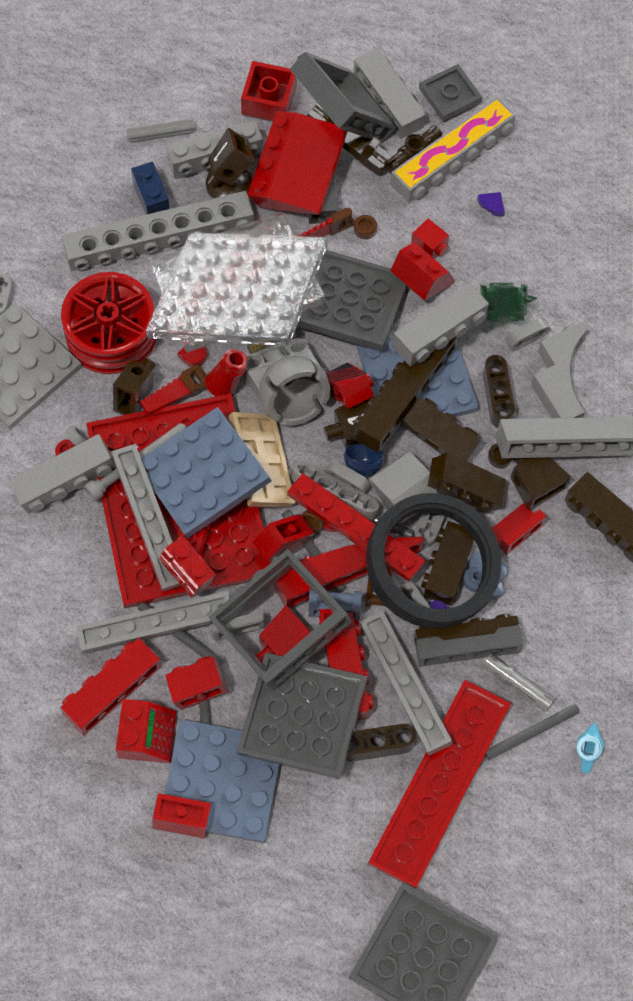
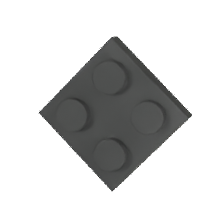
[419,64,482,121]

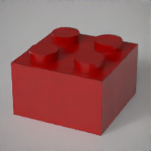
[241,61,297,121]

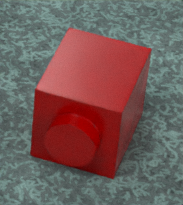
[411,218,449,259]

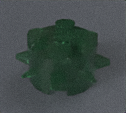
[480,282,537,321]

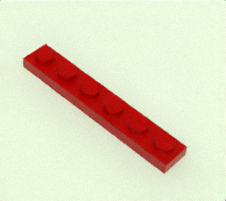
[287,473,425,583]

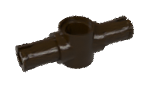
[384,125,442,173]

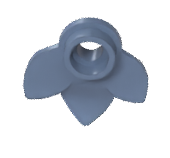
[463,552,509,597]

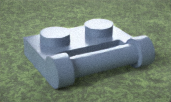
[309,589,362,620]

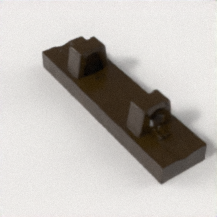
[307,103,392,176]

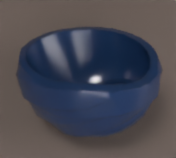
[344,444,384,477]

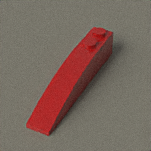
[273,537,425,608]

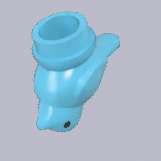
[577,723,604,773]

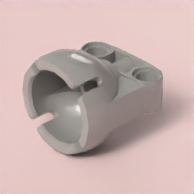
[243,338,330,426]

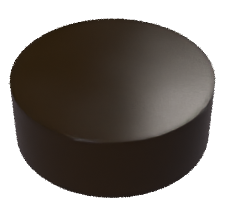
[488,443,512,469]

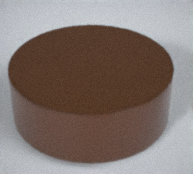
[353,215,377,239]

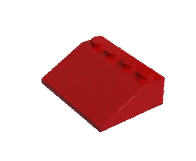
[247,111,348,215]

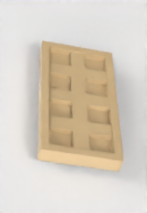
[228,412,296,508]

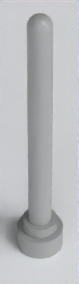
[83,423,186,502]

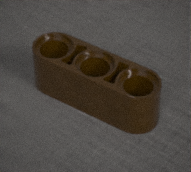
[483,354,515,428]
[346,724,416,762]

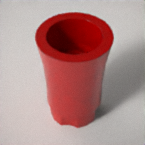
[205,349,248,396]

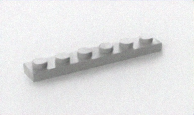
[111,444,181,592]
[76,591,230,653]
[360,611,452,756]

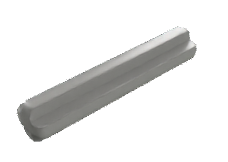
[126,118,195,142]

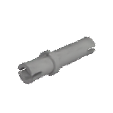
[481,654,555,713]

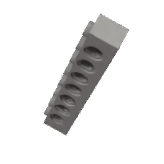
[62,191,254,271]

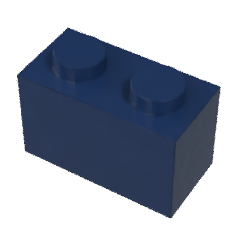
[131,161,170,215]

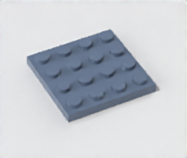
[357,337,479,432]
[141,407,272,539]
[165,719,279,843]

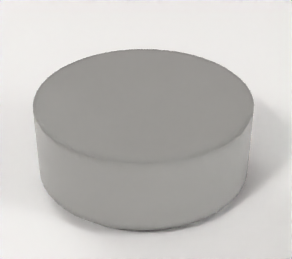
[65,426,88,445]

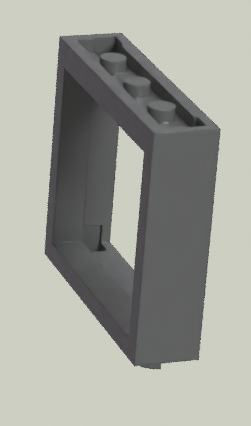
[290,52,398,143]
[209,549,352,691]

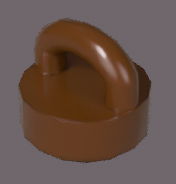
[302,510,325,534]

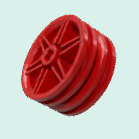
[61,272,157,374]

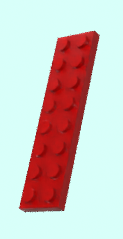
[368,680,511,889]

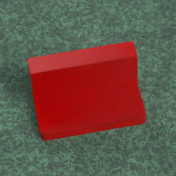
[492,503,547,555]
[152,793,211,838]

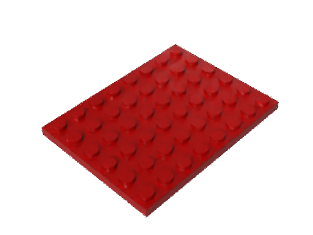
[86,393,272,608]

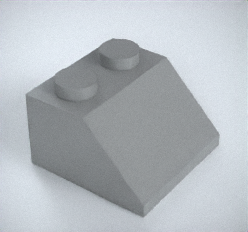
[368,451,439,522]

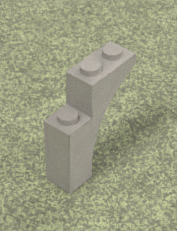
[531,322,588,418]

